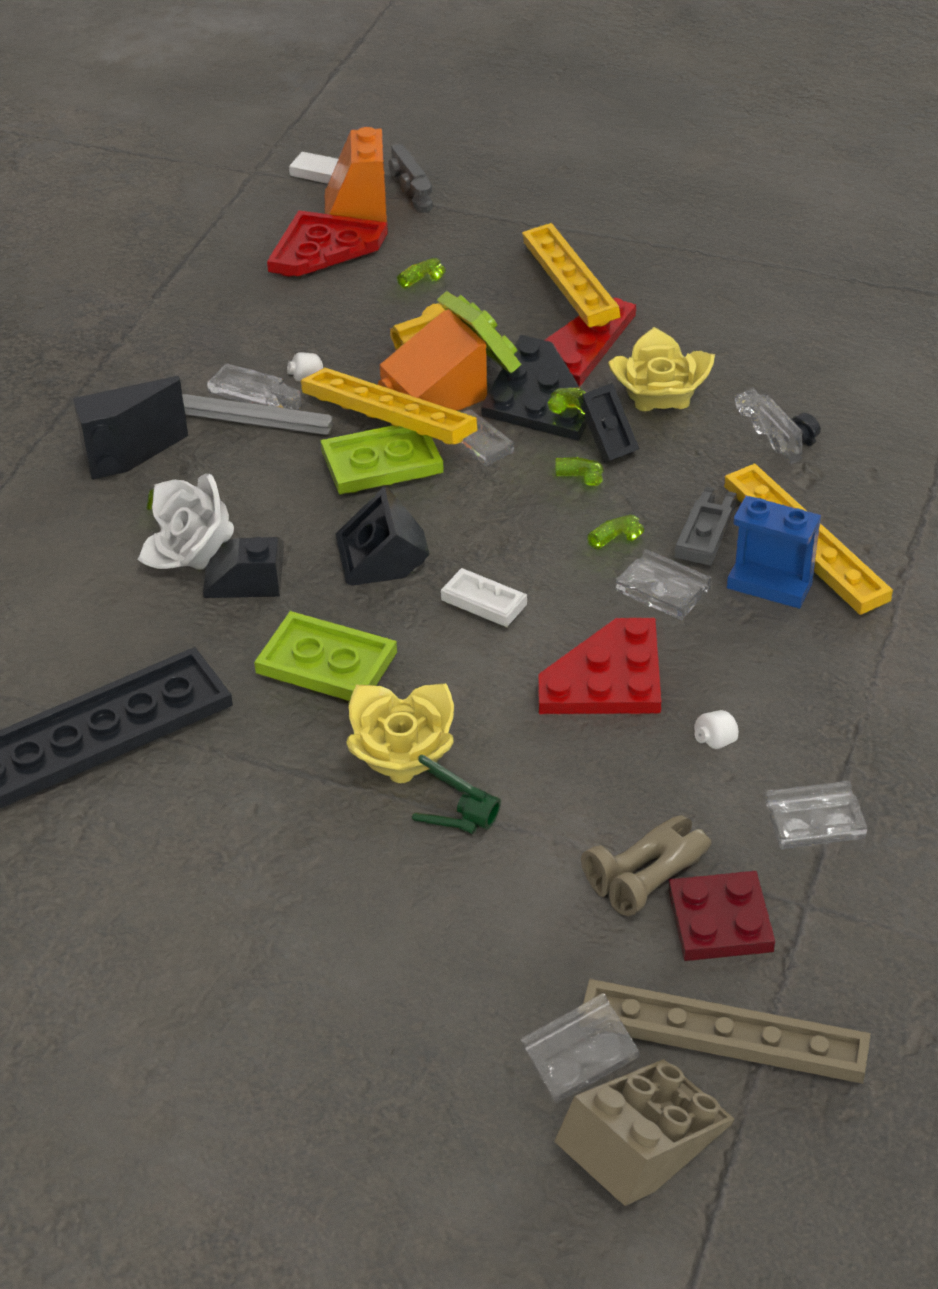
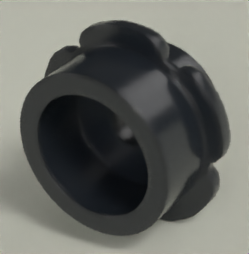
[787,413,821,446]

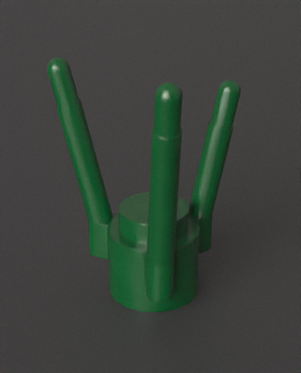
[412,754,501,834]

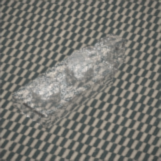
[207,363,302,410]
[735,388,802,464]

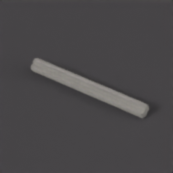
[182,394,333,435]

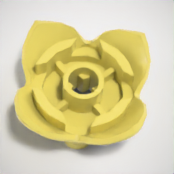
[608,327,715,411]
[346,683,454,783]

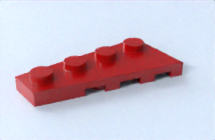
[545,298,636,387]

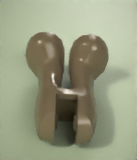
[581,815,712,916]

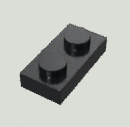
[577,383,639,463]

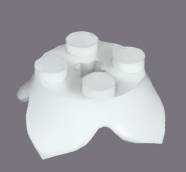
[137,474,234,570]

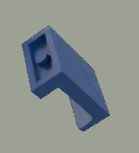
[727,495,821,609]

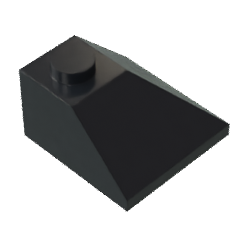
[335,486,430,586]
[203,537,284,598]

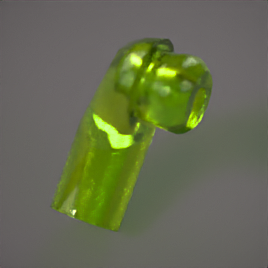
[397,257,446,289]
[548,387,586,414]
[555,457,605,486]
[587,514,645,549]

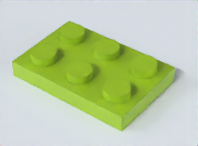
[437,291,522,373]
[321,425,444,495]
[254,611,397,701]

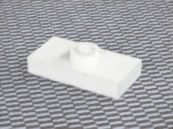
[441,568,527,627]

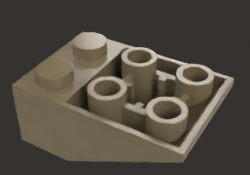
[554,1059,734,1206]

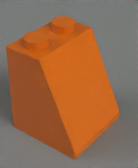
[325,127,387,222]
[378,309,487,411]

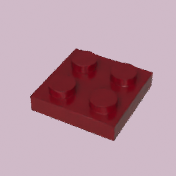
[668,871,775,961]

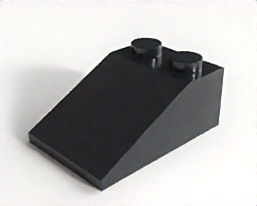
[73,375,189,480]

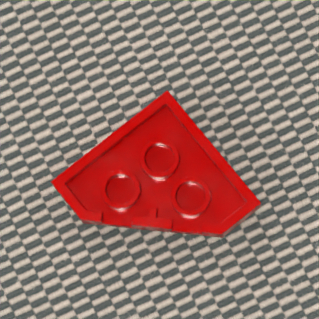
[267,210,388,276]
[538,618,662,714]

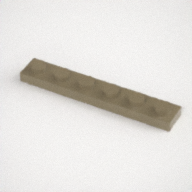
[579,979,871,1084]

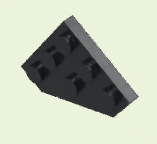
[481,335,588,441]

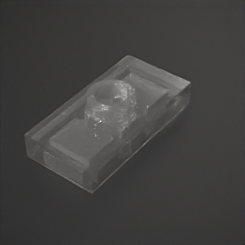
[457,409,514,467]

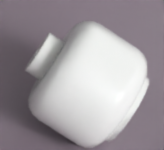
[287,352,323,381]
[694,710,739,749]

